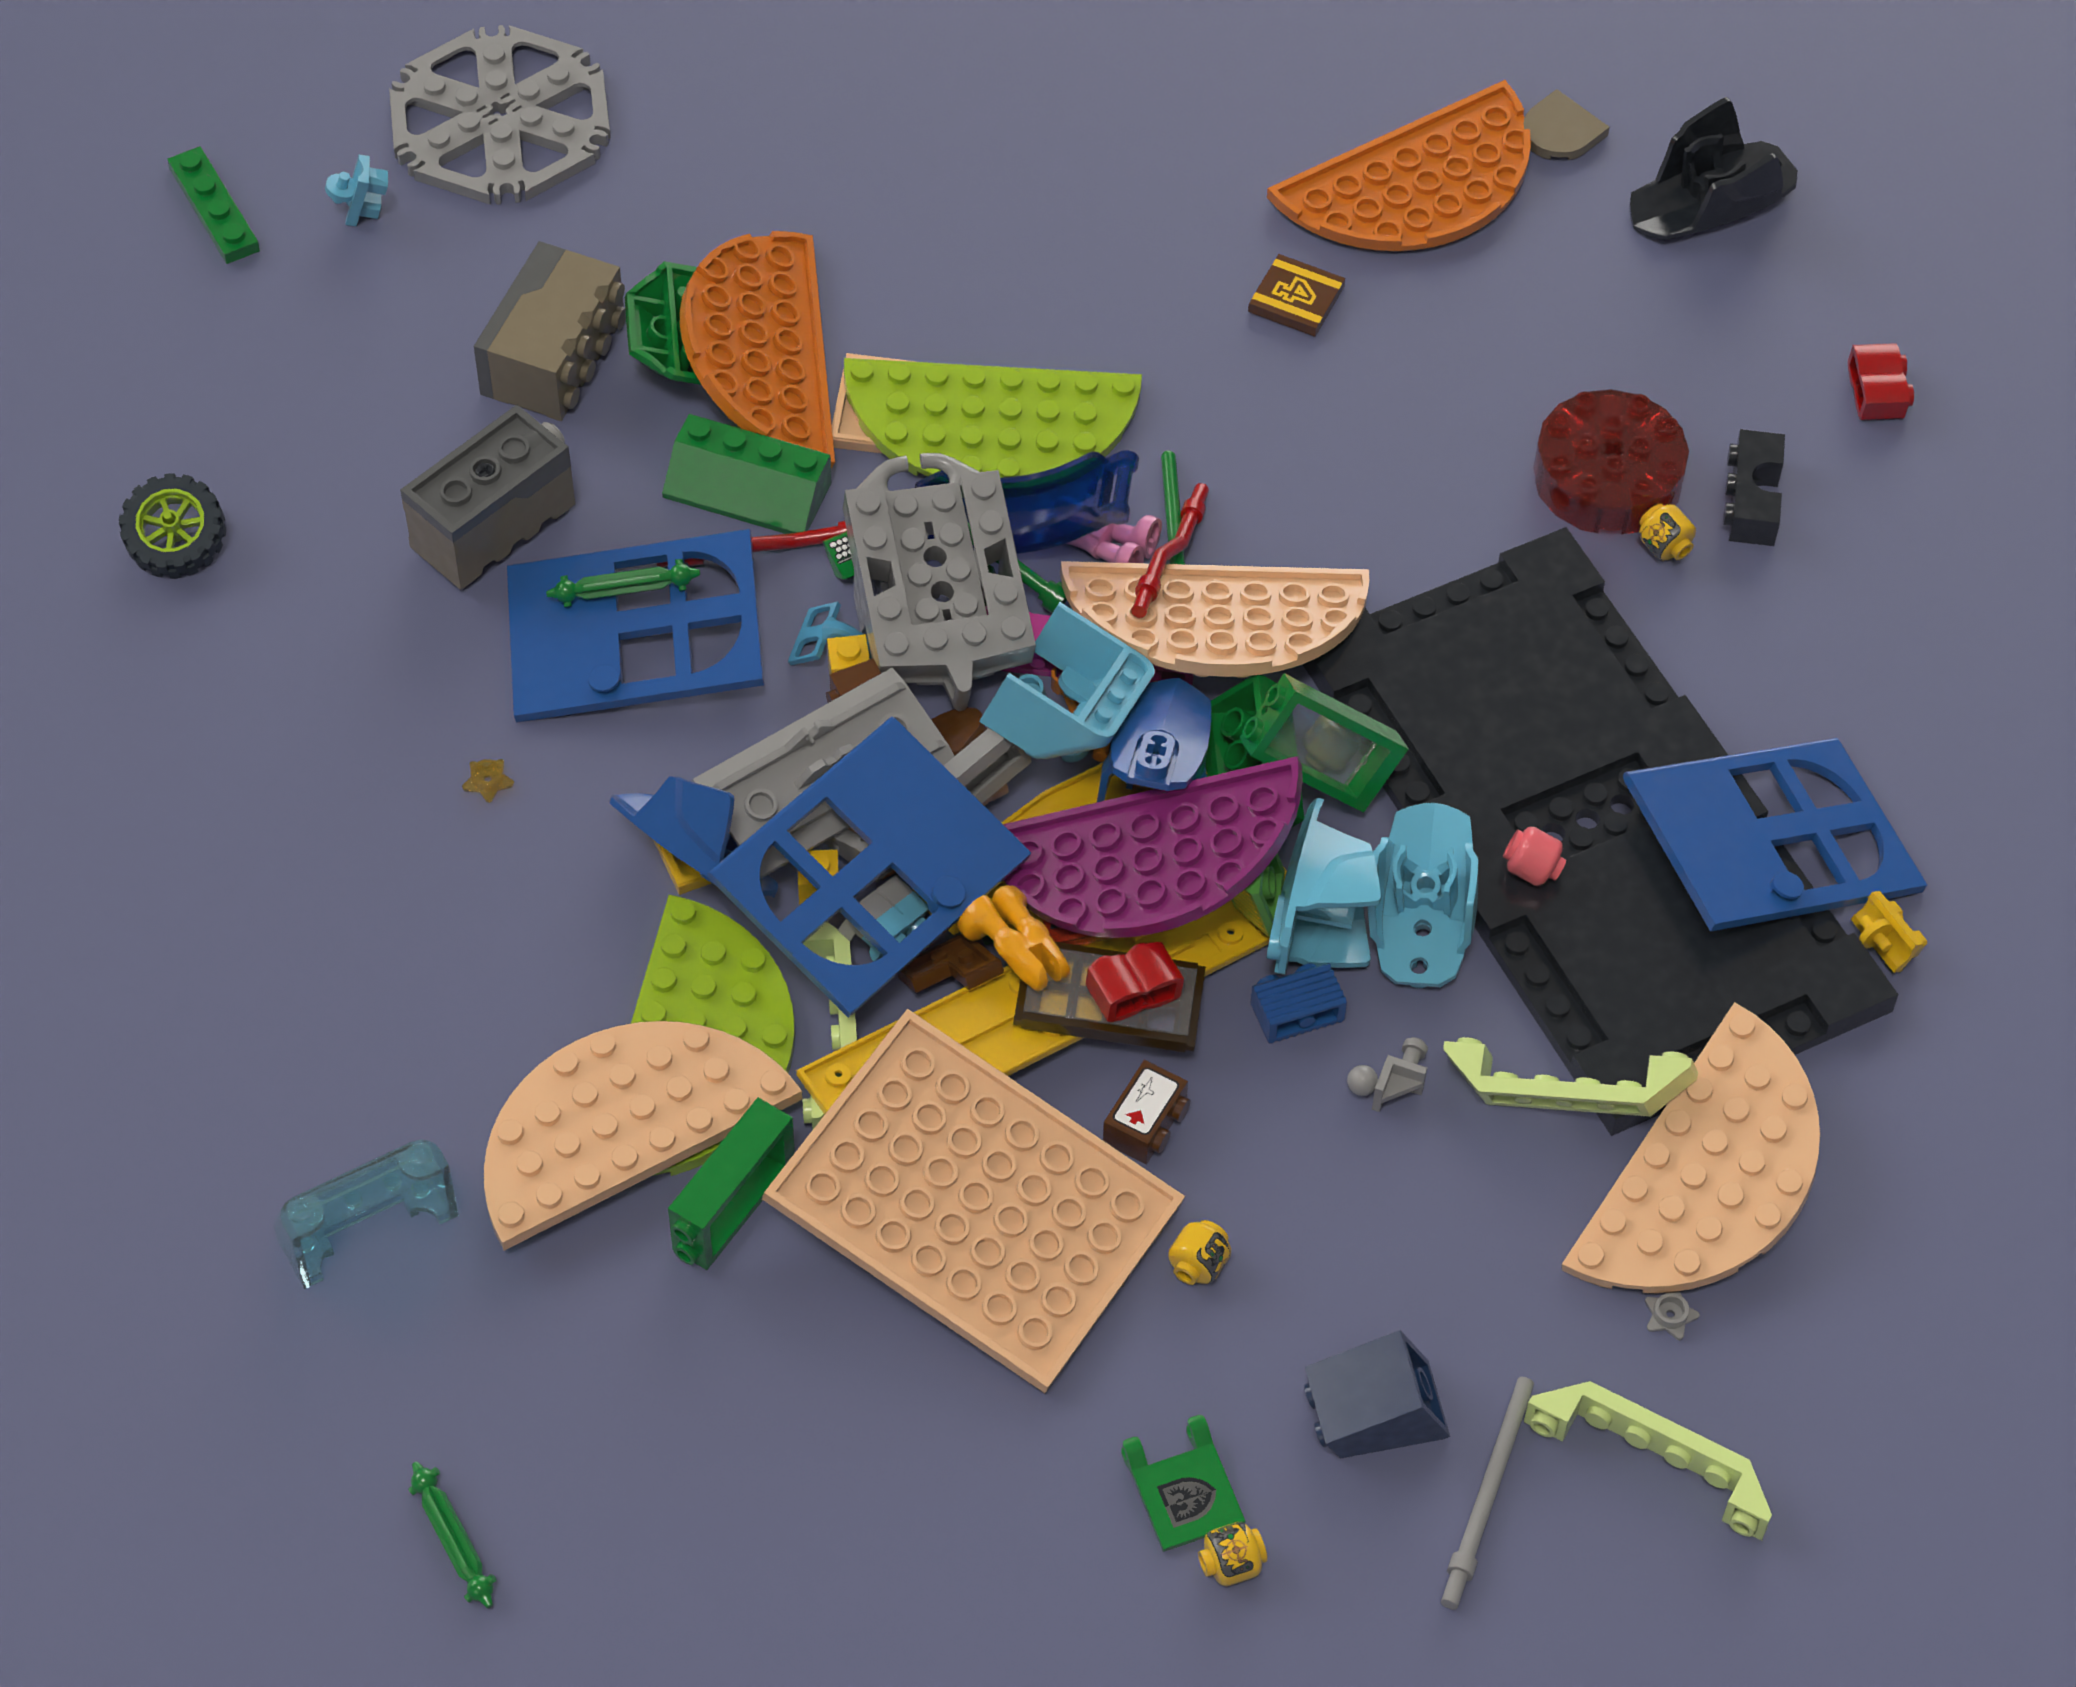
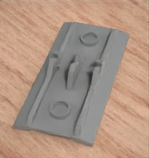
[692,668,954,879]

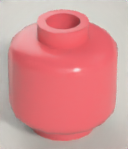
[1503,826,1566,886]

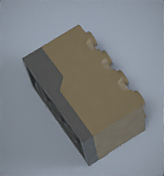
[473,241,626,421]
[400,405,575,590]

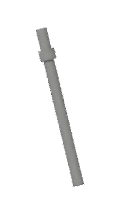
[1441,1377,1534,1609]

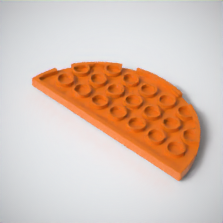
[1267,80,1531,251]
[680,231,835,469]

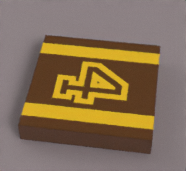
[1248,254,1346,337]

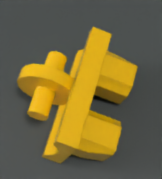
[1851,891,1927,973]

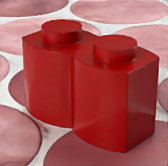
[1848,343,1914,420]
[1085,942,1184,1022]

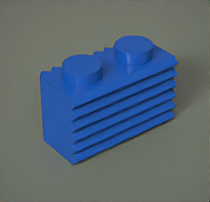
[1250,963,1347,1044]

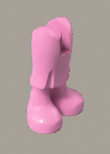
[1043,498,1162,563]

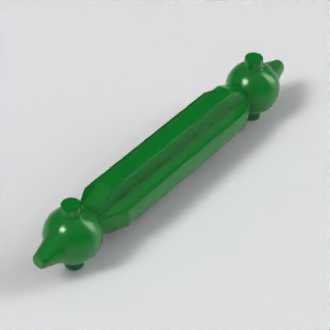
[546,559,701,607]
[408,1462,496,1608]

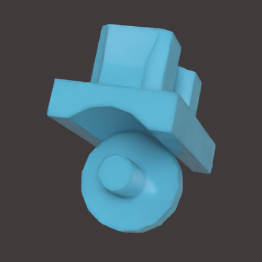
[325,154,388,227]

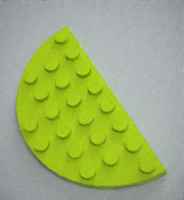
[844,358,1142,495]
[631,895,795,1176]

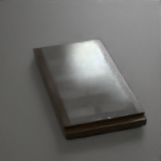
[1013,942,1206,1053]

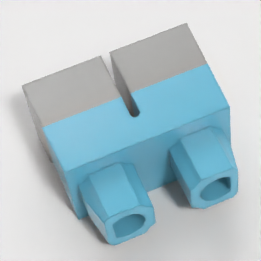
[838,875,929,961]

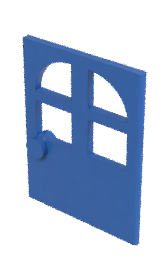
[507,529,764,723]
[707,717,1031,1018]
[1623,738,1927,931]

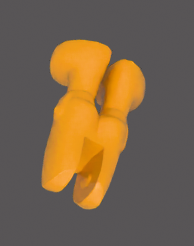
[957,885,1070,992]

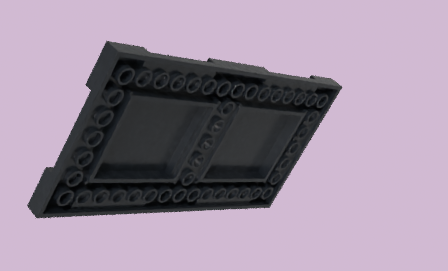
[1302,527,1899,1136]

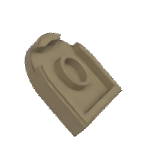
[1524,89,1610,160]

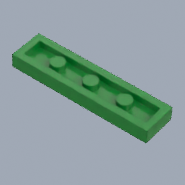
[167,146,260,264]

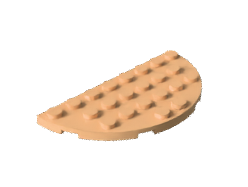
[1060,561,1369,678]
[1562,1002,1820,1293]
[484,1021,803,1251]

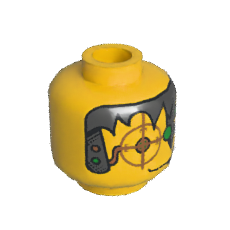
[1639,504,1696,561]
[1168,1220,1231,1285]
[1198,1522,1267,1587]

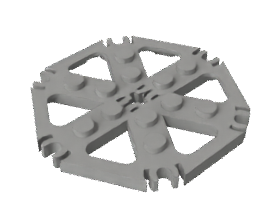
[389,25,611,205]

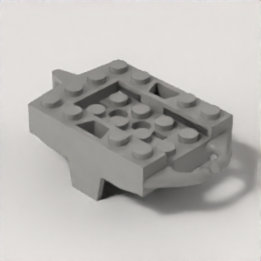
[843,453,1036,711]

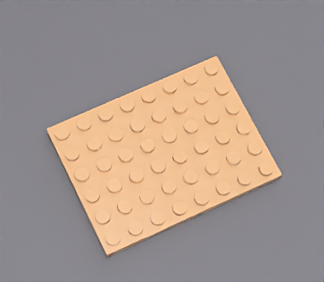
[762,1009,1185,1393]

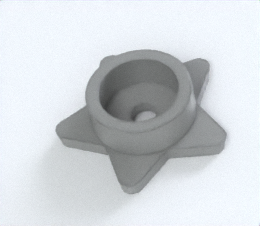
[1645,1291,1700,1340]

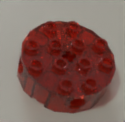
[1533,389,1689,534]

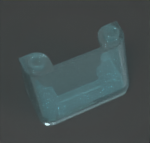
[273,1140,459,1289]

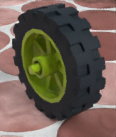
[119,473,226,579]

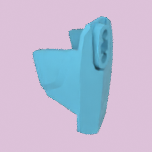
[1266,798,1381,975]
[1368,803,1478,989]

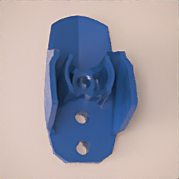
[1096,678,1211,803]
[609,776,778,898]

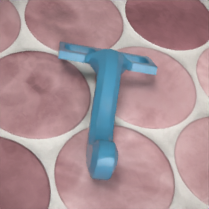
[788,602,872,666]

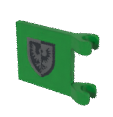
[1121,1415,1246,1552]

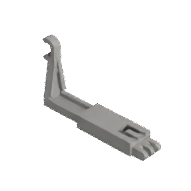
[824,728,1032,882]

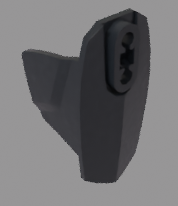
[1630,97,1798,240]

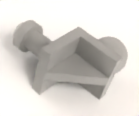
[1347,1037,1428,1112]

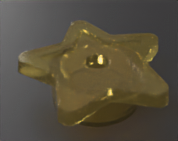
[462,759,514,803]

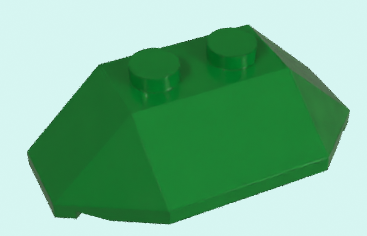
[624,261,701,385]

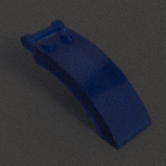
[915,450,1139,554]

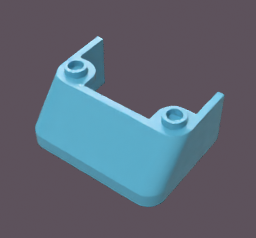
[979,602,1155,759]

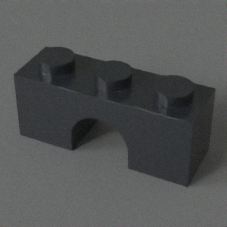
[1723,429,1785,546]

